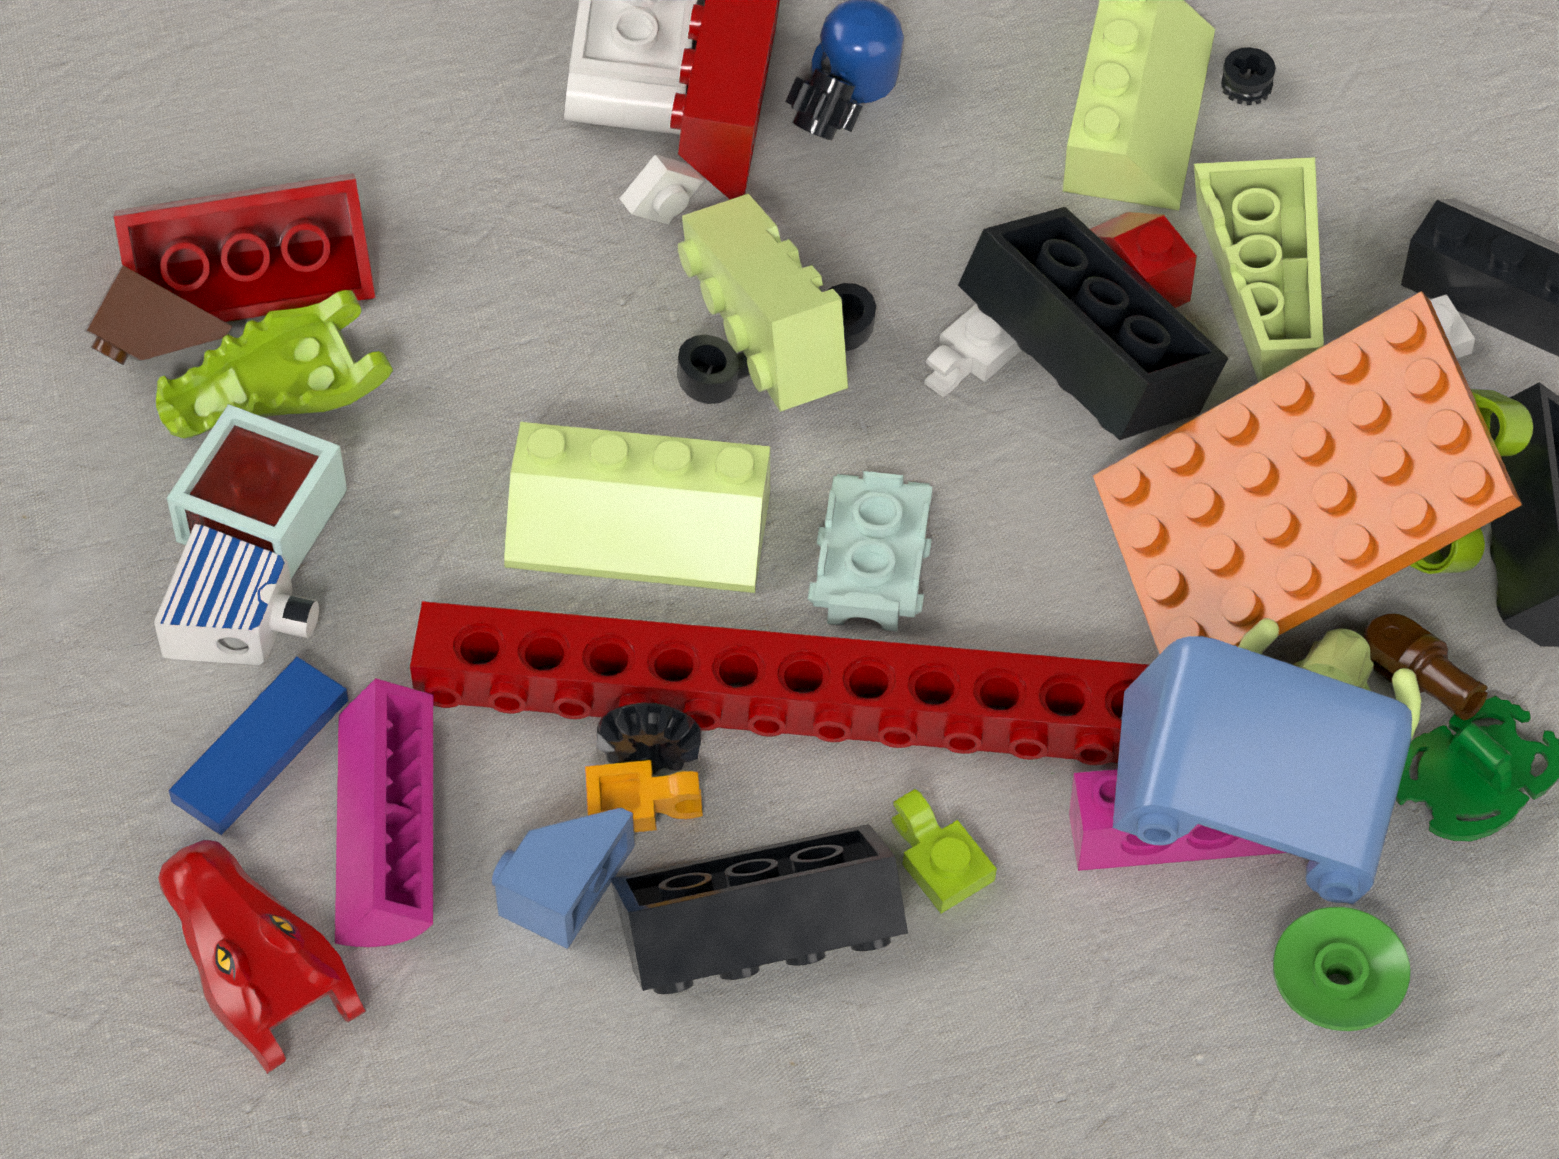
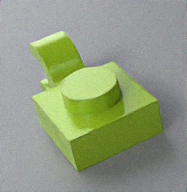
[891,789,997,914]

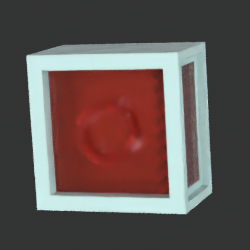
[167,404,347,579]

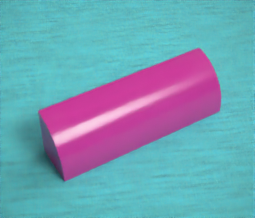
[335,678,433,947]

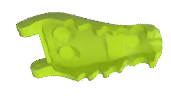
[155,290,393,438]

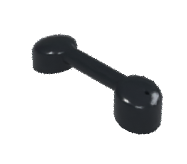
[677,283,876,404]

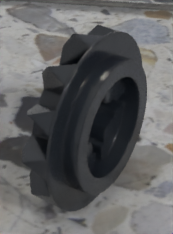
[596,703,702,775]

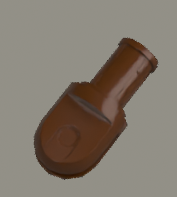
[1362,614,1488,720]

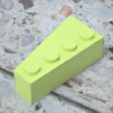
[678,194,848,412]

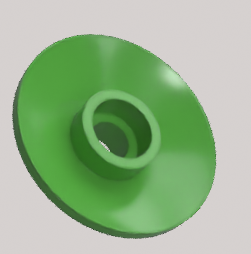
[1273,907,1411,1031]

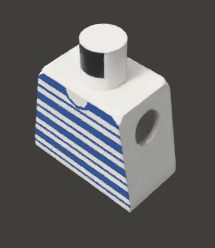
[154,524,319,665]

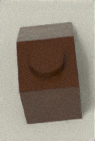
[85,266,232,365]

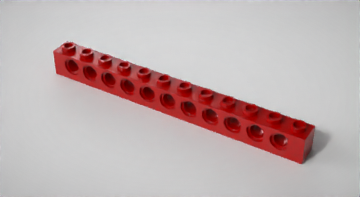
[410,601,1149,766]

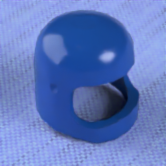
[810,0,904,104]

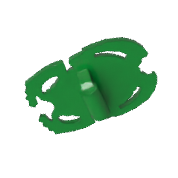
[1396,696,1559,842]

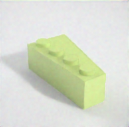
[1194,157,1324,383]

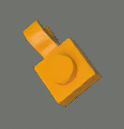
[585,760,703,832]

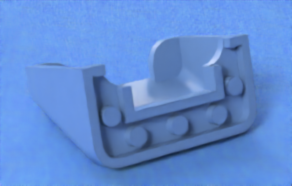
[1112,636,1412,905]

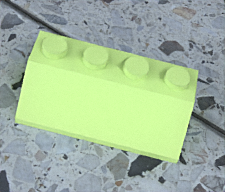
[1063,0,1215,211]
[504,422,771,593]

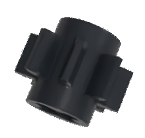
[785,68,863,140]

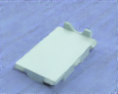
[807,471,932,632]

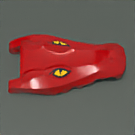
[158,840,367,1074]

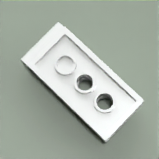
[564,0,698,135]

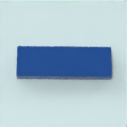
[168,657,349,835]

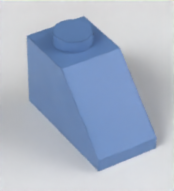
[492,808,635,949]

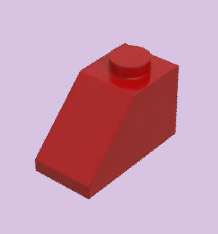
[1090,212,1197,308]

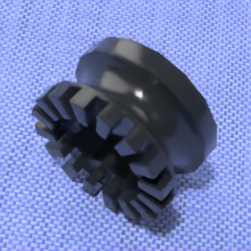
[1221,47,1276,106]

